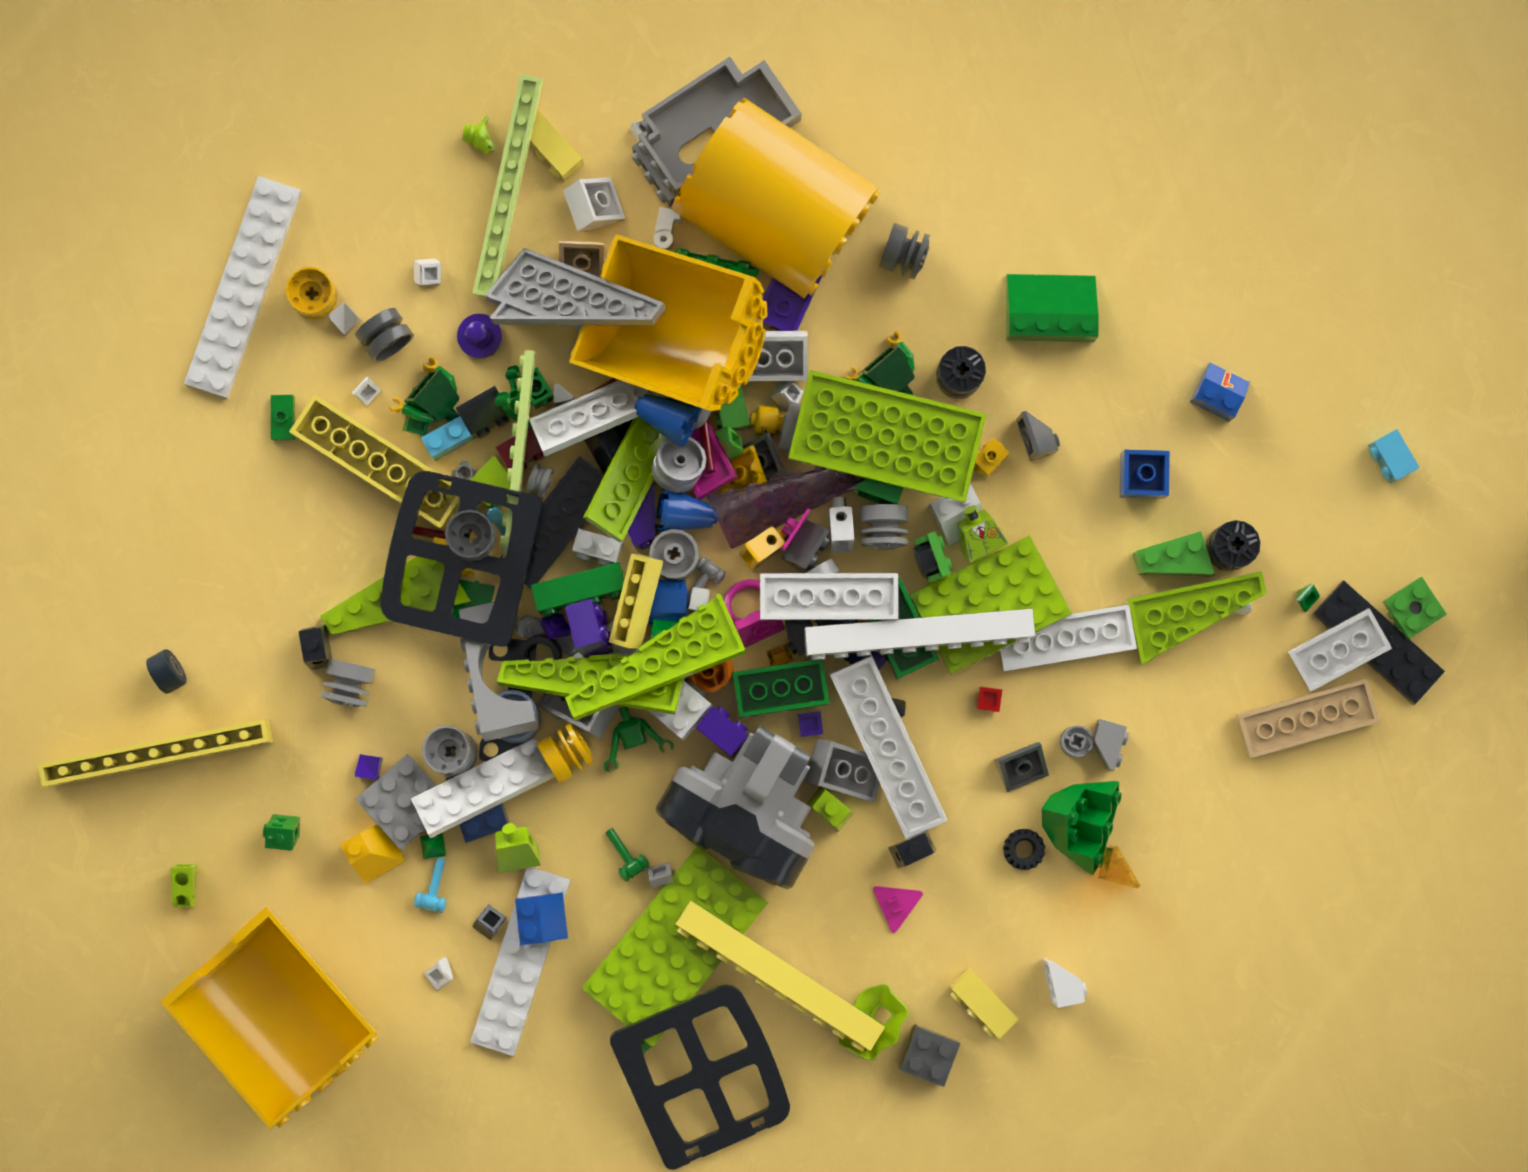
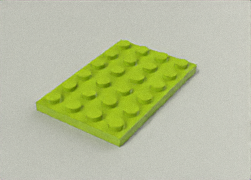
[910,535,1072,675]

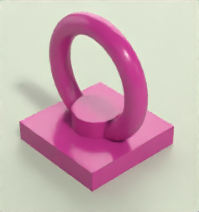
[723,579,785,648]

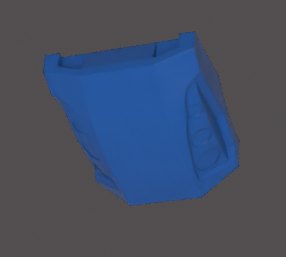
[647,580,687,625]

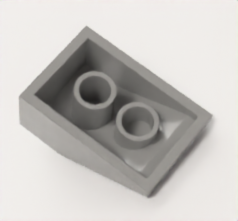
[537,693,619,740]
[805,739,880,802]

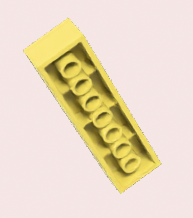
[289,394,460,531]

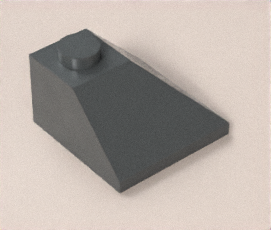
[1016,411,1060,461]

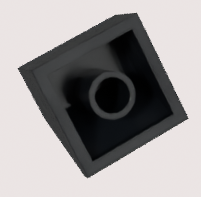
[456,386,511,439]

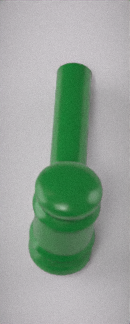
[605,828,650,882]

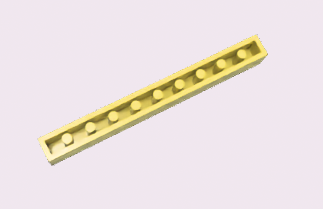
[38,719,274,787]
[675,901,885,1052]

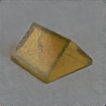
[1098,845,1141,888]

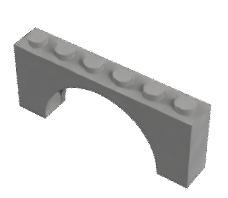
[459,602,539,741]

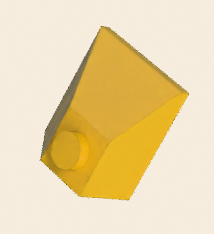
[339,824,406,884]

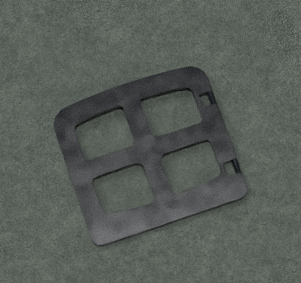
[380,471,543,647]
[609,984,790,1170]

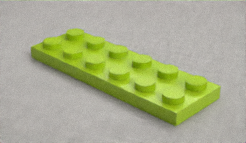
[583,416,667,542]

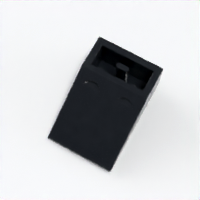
[584,419,633,474]

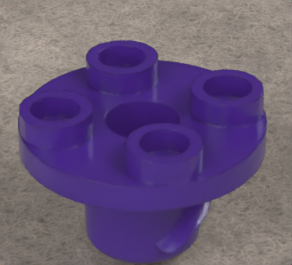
[457,313,502,358]

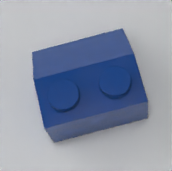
[515,892,568,945]

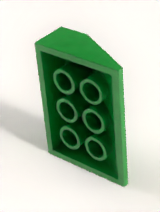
[1006,274,1099,342]

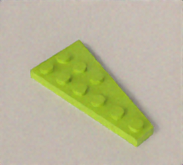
[320,556,472,636]
[1127,571,1267,665]

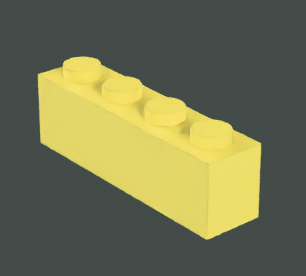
[609,554,663,649]

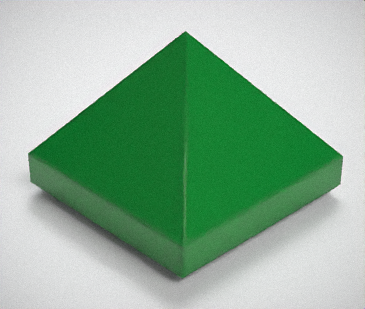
[1297,583,1320,612]
[420,833,446,859]

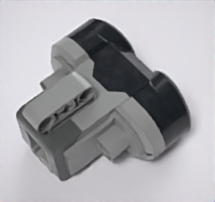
[656,726,815,889]

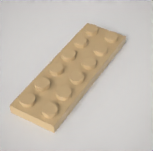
[1236,679,1380,759]

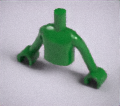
[495,365,532,428]
[604,706,674,772]

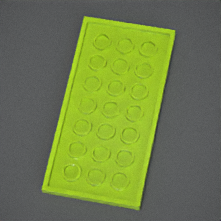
[788,370,987,503]
[581,847,768,1047]

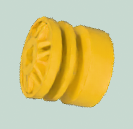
[285,266,337,320]
[536,723,594,784]

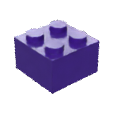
[565,599,613,658]
[696,706,749,757]

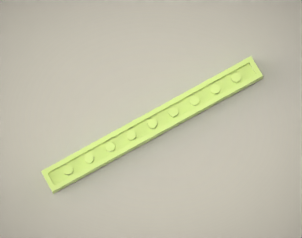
[472,74,544,297]
[500,350,536,558]

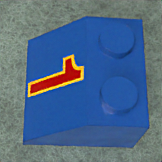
[1190,362,1250,422]

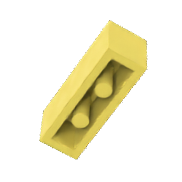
[530,110,584,182]
[950,968,1019,1039]

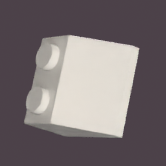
[563,178,625,232]
[928,483,983,546]
[1042,958,1087,1008]

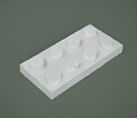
[1288,608,1392,692]

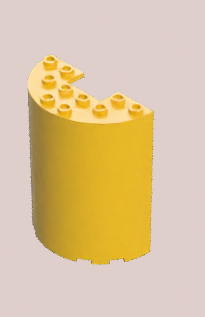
[671,98,880,299]
[569,234,767,411]
[159,906,378,1129]

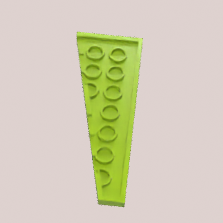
[565,593,746,721]
[497,654,684,715]

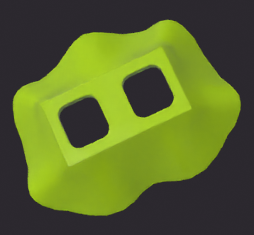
[838,984,908,1061]

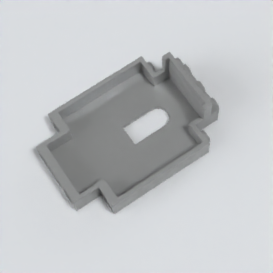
[631,57,802,206]

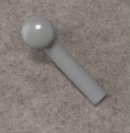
[686,556,726,608]

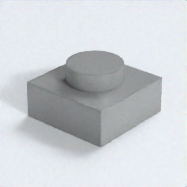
[647,862,674,888]

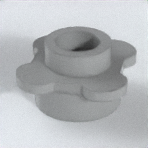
[451,461,478,480]

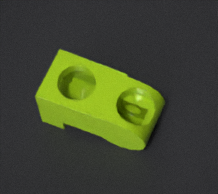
[171,864,197,908]

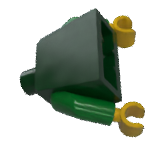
[845,331,915,395]
[389,357,460,423]

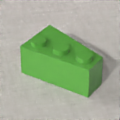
[715,386,750,431]
[1132,531,1215,577]

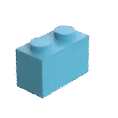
[421,416,474,461]
[1368,429,1420,483]

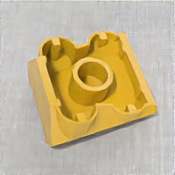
[722,446,770,506]

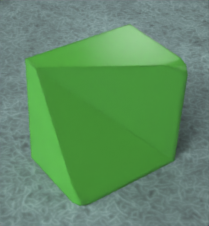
[715,426,743,460]

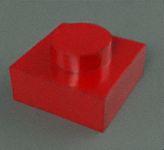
[976,686,1002,712]

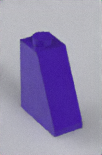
[628,481,656,550]

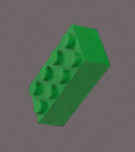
[531,562,625,617]
[868,577,939,680]
[733,660,830,718]

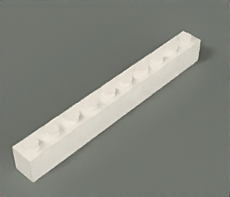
[804,609,1035,660]

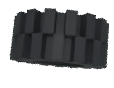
[1003,829,1046,870]

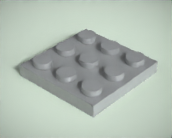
[356,754,436,850]

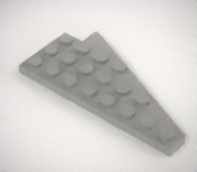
[485,248,666,326]

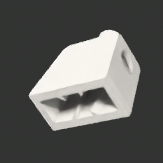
[828,497,854,553]

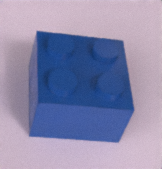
[1120,449,1170,499]

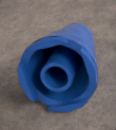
[634,394,701,447]
[656,488,719,532]

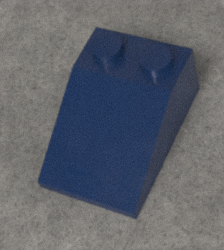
[446,777,510,843]

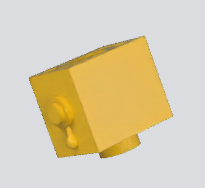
[974,438,1010,479]

